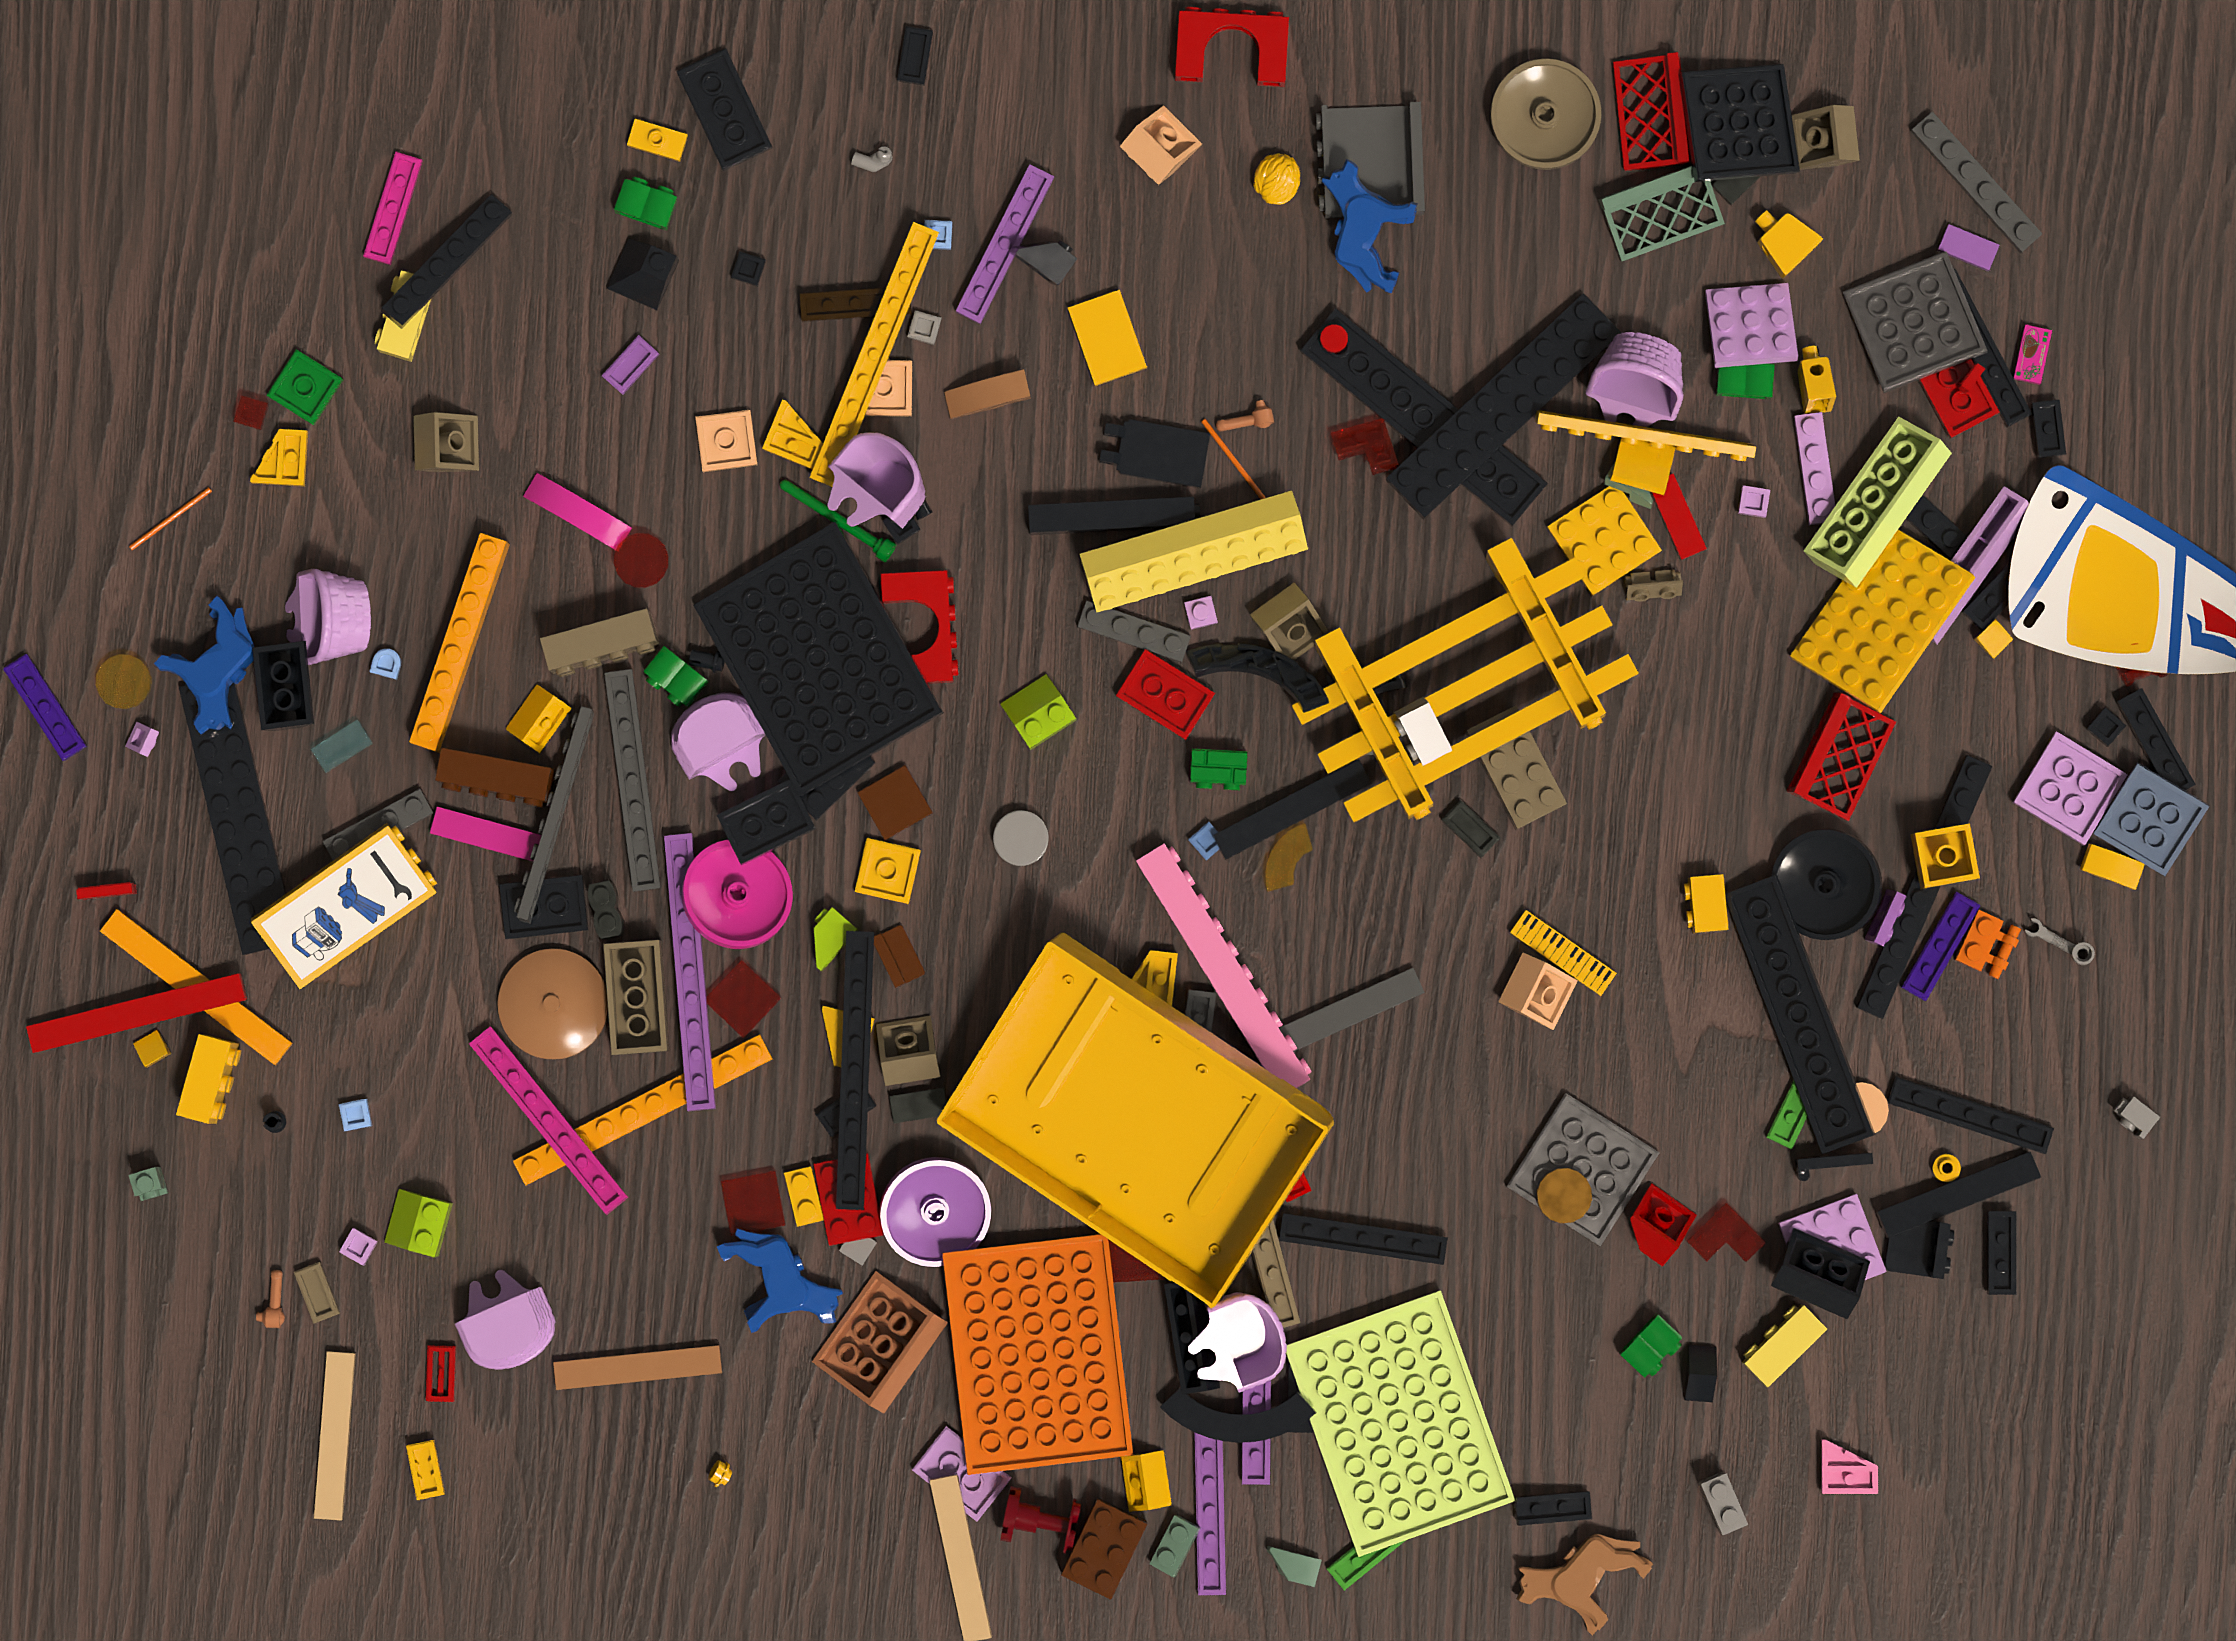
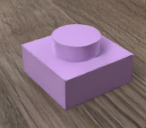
[1738,485,1770,518]
[1184,596,1218,630]
[125,722,159,757]
[339,1228,378,1266]

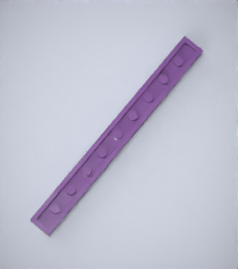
[664,833,716,1112]

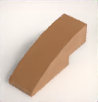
[944,369,1031,419]

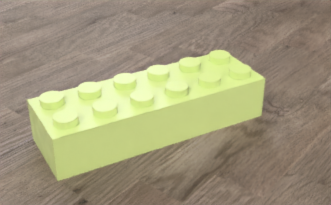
[1804,417,1952,588]

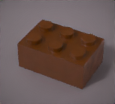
[1061,1498,1148,1600]

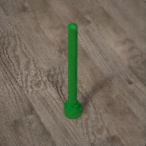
[780,480,897,563]

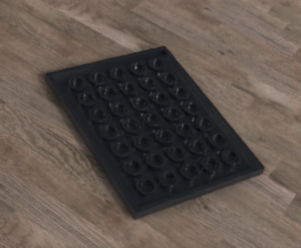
[693,522,944,796]

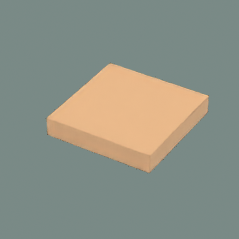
[865,360,912,417]
[695,410,758,472]

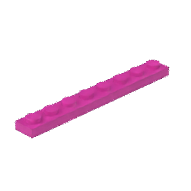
[469,1026,629,1215]

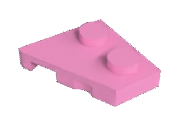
[1821,1439,1878,1494]

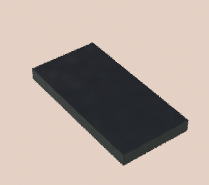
[676,48,773,171]

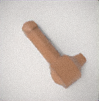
[1216,400,1274,432]
[256,1269,285,1328]

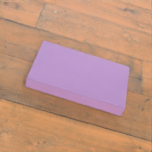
[912,1426,1012,1521]

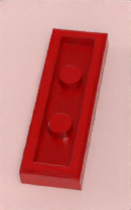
[1651,473,1707,560]

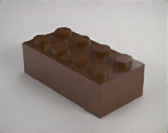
[435,748,556,807]

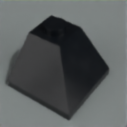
[607,238,679,311]

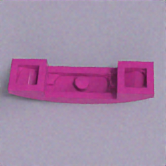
[523,473,632,552]

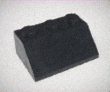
[253,641,314,731]
[1771,1228,1870,1319]

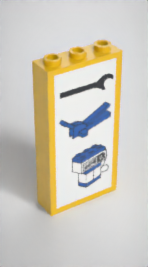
[251,823,437,989]

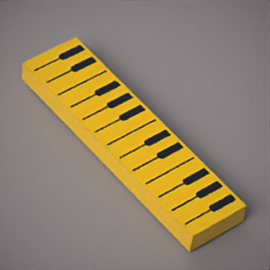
[1510,910,1617,996]

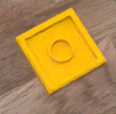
[1610,437,1676,495]
[855,838,921,904]

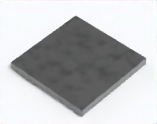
[1843,251,1987,393]
[1506,1093,1659,1246]

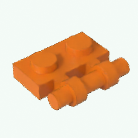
[1955,910,2021,979]

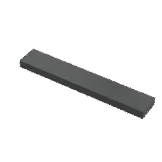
[1279,968,1425,1052]

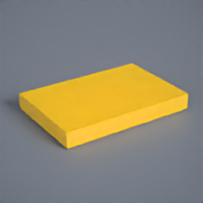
[1068,290,1147,386]

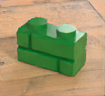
[1190,749,1248,791]

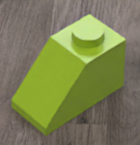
[814,907,858,971]

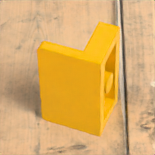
[506,685,571,753]
[1121,1450,1171,1512]

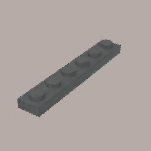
[1911,112,2042,254]

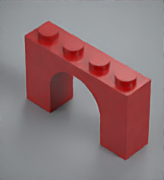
[1175,7,1289,87]
[881,570,958,684]

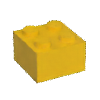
[1911,823,1980,889]

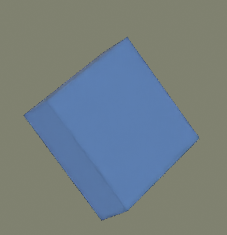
[1188,822,1219,861]

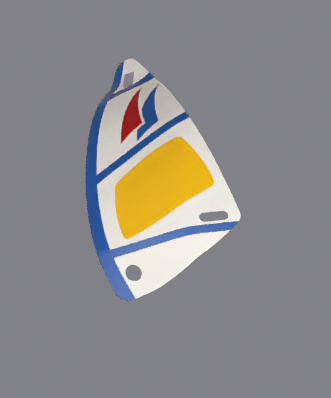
[2008,466,2236,674]

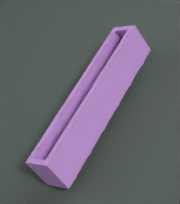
[1931,486,2029,645]

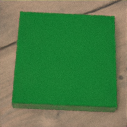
[267,349,344,426]

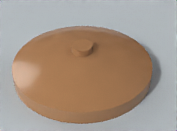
[498,949,608,1059]

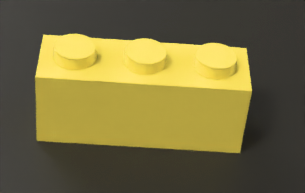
[375,270,431,362]
[1742,1304,1827,1387]

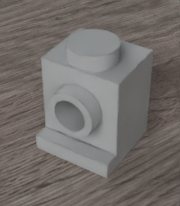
[2113,1097,2160,1139]

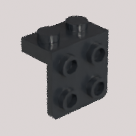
[1885,1221,1954,1279]

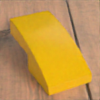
[2080,844,2145,890]

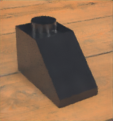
[1008,240,1077,285]

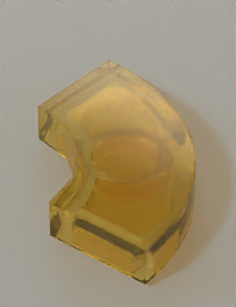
[1265,824,1313,892]

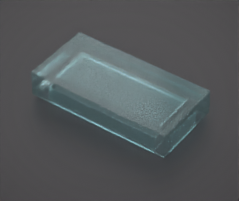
[311,720,373,773]

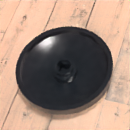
[1771,829,1882,940]

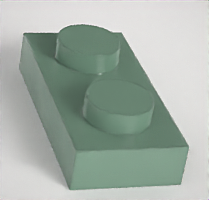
[1150,1514,1201,1577]

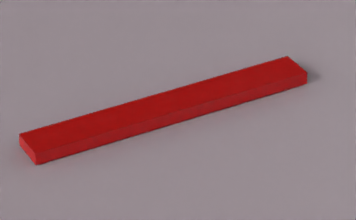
[26,973,247,1053]

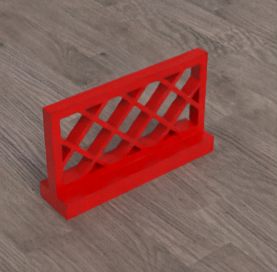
[1613,52,1691,171]
[1786,693,1896,821]

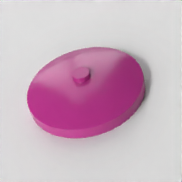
[681,840,793,949]

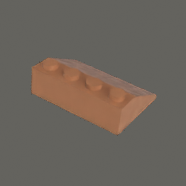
[812,1271,948,1413]

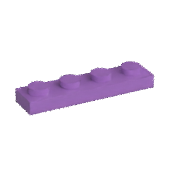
[1242,1380,1271,1485]

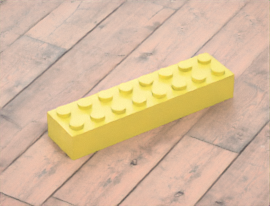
[1080,491,1308,612]

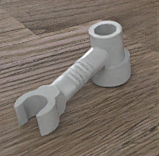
[2024,918,2095,965]

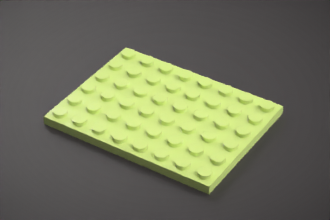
[1286,1290,1515,1557]

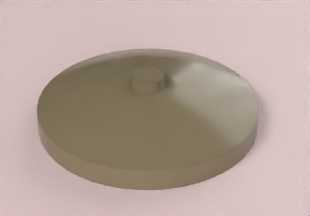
[1491,59,1601,170]

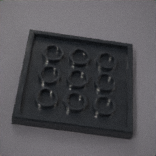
[1678,64,1800,182]

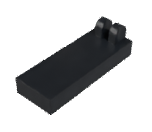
[1794,1153,1873,1181]
[1513,1491,1592,1526]

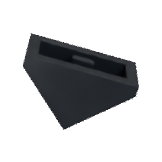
[1684,1345,1717,1403]

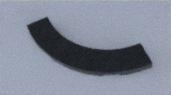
[1186,643,1329,713]
[1160,1388,1317,1443]

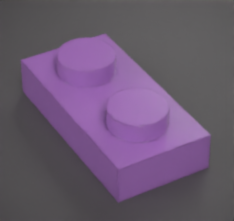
[1864,889,1906,946]

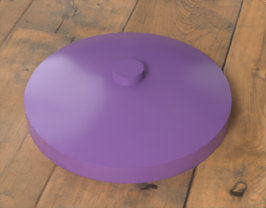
[879,1157,991,1267]

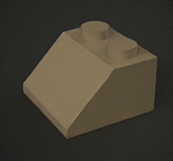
[1792,105,1860,170]
[414,412,479,472]
[1250,583,1329,660]
[876,1015,940,1086]

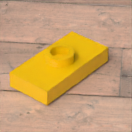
[627,119,688,162]
[406,1440,445,1500]

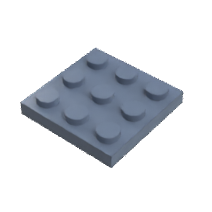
[2093,762,2209,876]

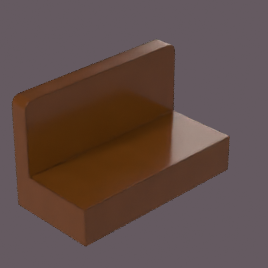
[874,925,925,988]

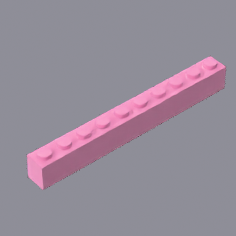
[1136,844,1312,1088]

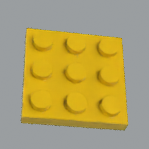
[1547,486,1662,596]

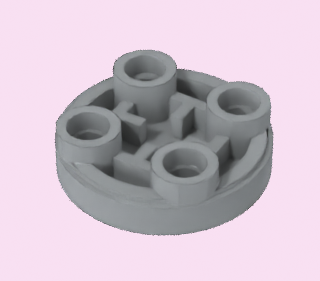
[993,810,1049,866]

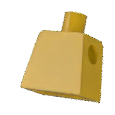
[1755,210,1823,279]
[1798,346,1836,414]

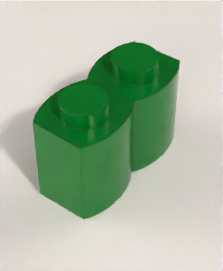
[614,177,678,231]
[1716,364,1775,399]
[643,646,709,707]
[1619,1313,1682,1378]

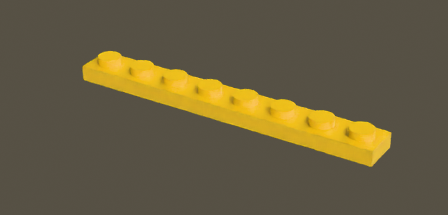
[1534,410,1756,461]

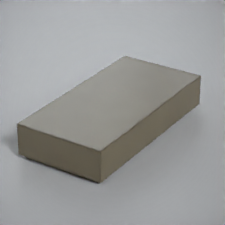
[294,1262,340,1324]

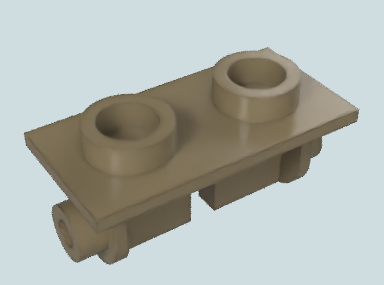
[1625,569,1683,602]

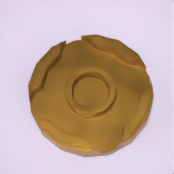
[1536,1168,1592,1223]

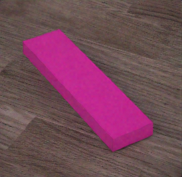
[363,152,423,265]
[430,807,542,862]

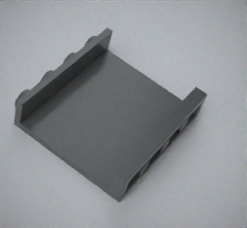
[1316,102,1425,219]

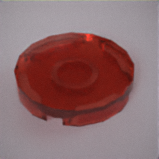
[614,533,668,588]

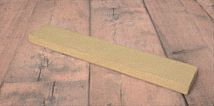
[314,1351,356,1520]
[930,1474,992,1641]

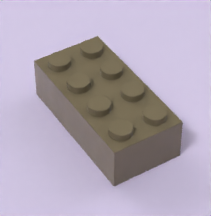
[540,608,660,677]
[1465,705,1567,831]
[604,940,670,1055]

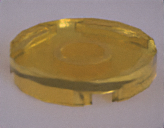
[96,654,152,709]

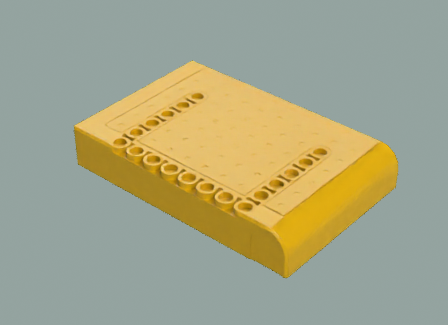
[937,933,1334,1308]

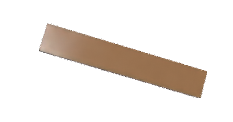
[553,1345,722,1390]

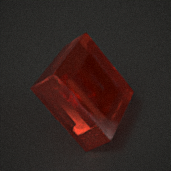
[233,395,269,430]

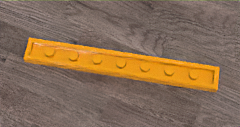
[100,909,293,1065]

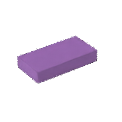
[1937,224,1999,271]
[602,335,660,395]

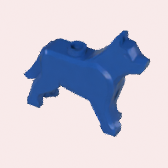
[1322,159,1418,293]
[154,596,255,735]
[717,1228,843,1333]

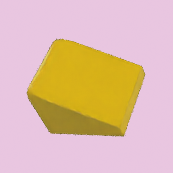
[1974,619,2013,659]
[133,1030,172,1068]

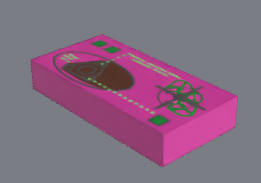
[2013,325,2052,385]

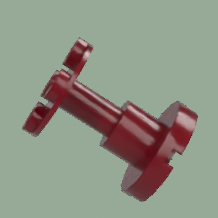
[1000,1486,1081,1554]

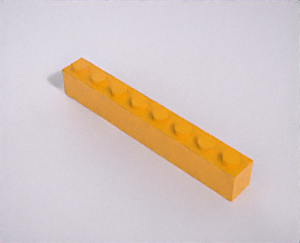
[409,533,510,753]

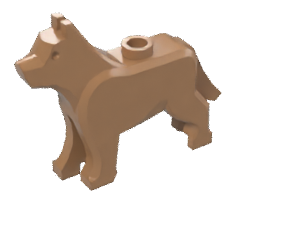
[1516,1534,1653,1636]

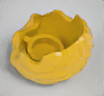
[1253,153,1300,205]

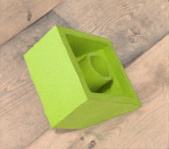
[1000,674,1076,750]
[384,1189,453,1257]

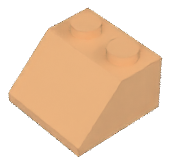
[1120,105,1202,185]
[1499,953,1578,1030]

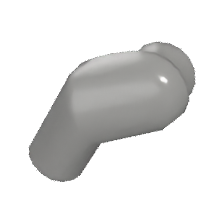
[851,146,892,172]

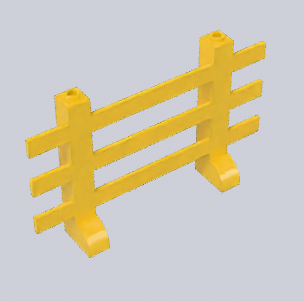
[1292,538,1639,823]

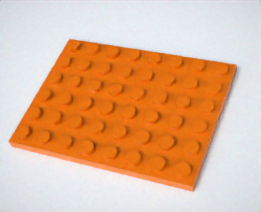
[942,1234,1133,1475]

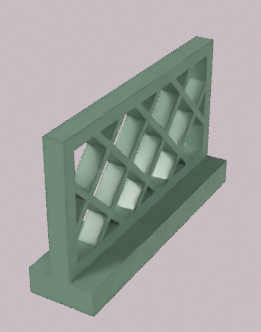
[1598,165,1725,262]

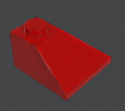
[1630,1183,1697,1267]

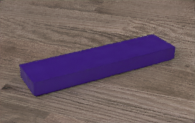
[3,654,87,761]
[1901,892,1981,1001]

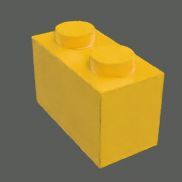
[1684,874,1729,933]

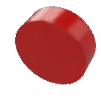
[1320,325,1348,353]

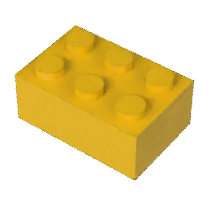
[176,1034,241,1124]

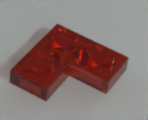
[1331,418,1399,475]
[1686,1203,1765,1262]

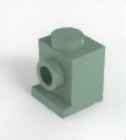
[129,1167,168,1201]

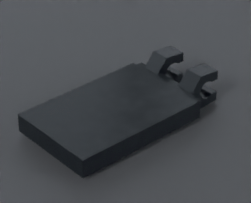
[1099,419,1210,489]

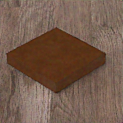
[858,765,933,841]

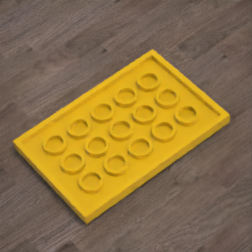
[1790,530,1975,713]

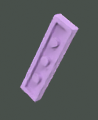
[1794,412,1835,525]

